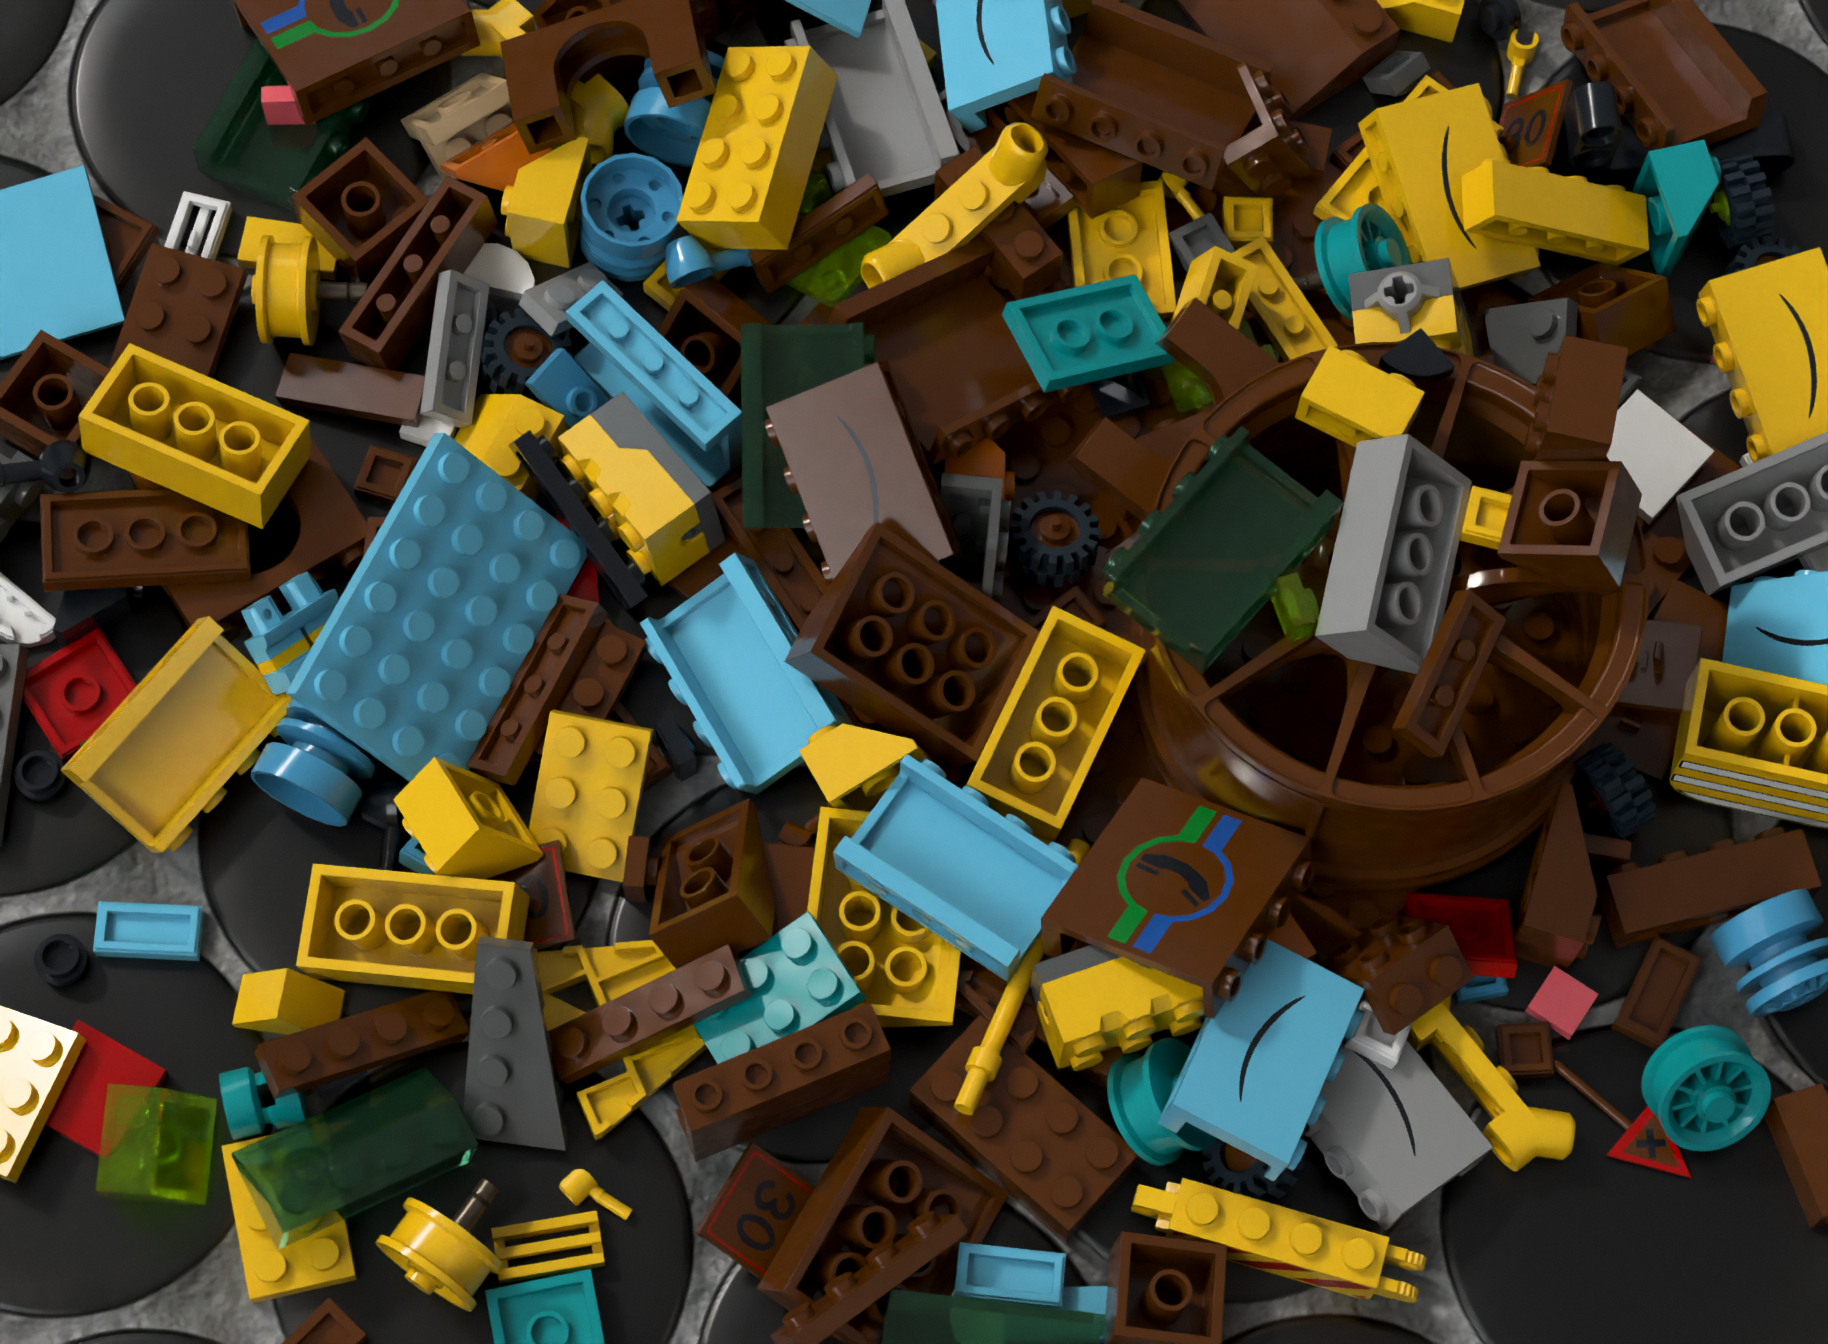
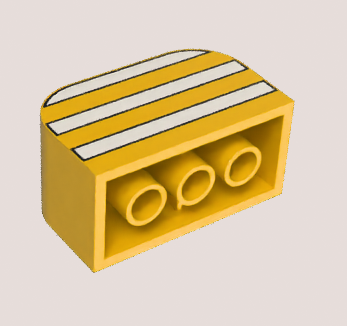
[1670,658,1828,829]

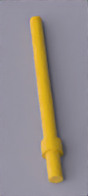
[954,839,1090,1115]

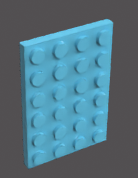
[286,432,588,782]

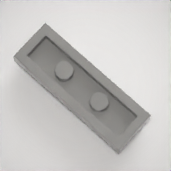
[420,269,490,428]

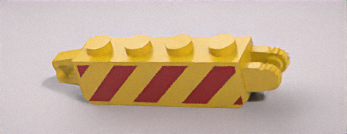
[1131,1178,1427,1303]

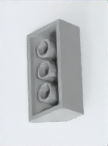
[1676,432,1828,596]
[1315,434,1472,674]

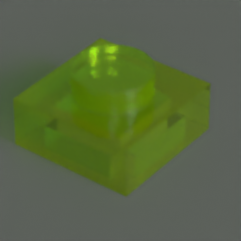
[1271,572,1319,645]

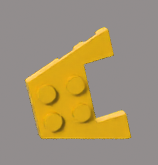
[535,940,707,1140]

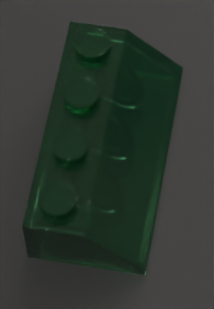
[231,1067,478,1250]

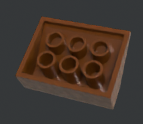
[1174,0,1400,121]
[784,522,1040,769]
[756,1107,1009,1344]

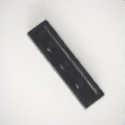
[508,430,648,610]

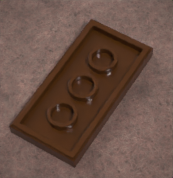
[40,488,251,592]

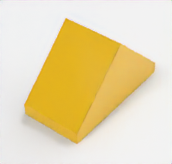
[232,968,346,1035]

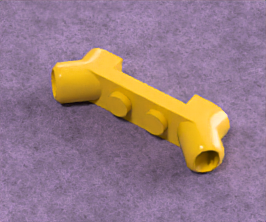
[461,0,629,164]
[861,122,1048,289]
[1406,994,1576,1172]

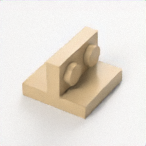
[401,73,513,181]

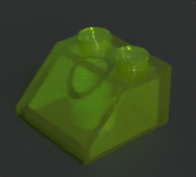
[96,1083,217,1205]

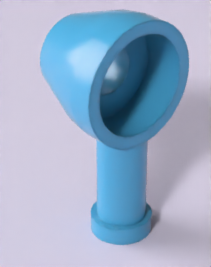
[665,235,754,289]

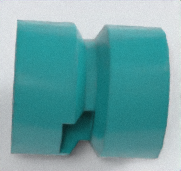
[219,1066,308,1140]

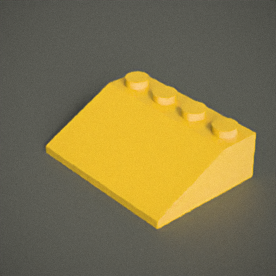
[807,807,961,1028]

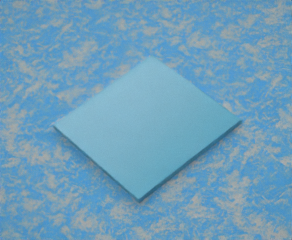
[0,165,125,360]

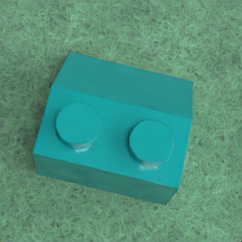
[1632,140,1721,279]

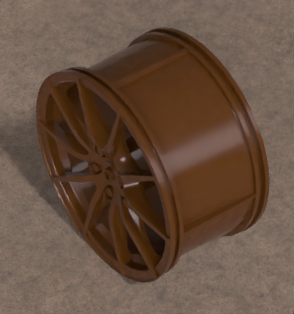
[1128,342,1650,892]

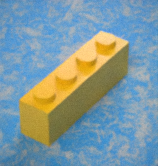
[1461,157,1649,266]

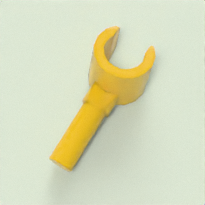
[1506,29,1539,98]
[1158,171,1205,220]
[559,1169,633,1221]

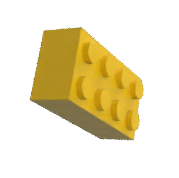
[676,46,838,250]
[78,343,311,529]
[966,606,1146,841]
[296,864,530,994]

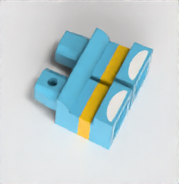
[241,571,339,695]

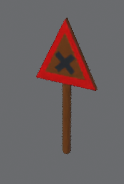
[1553,1060,1692,1179]

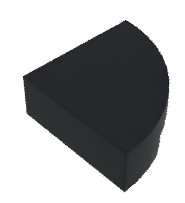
[1378,328,1455,382]

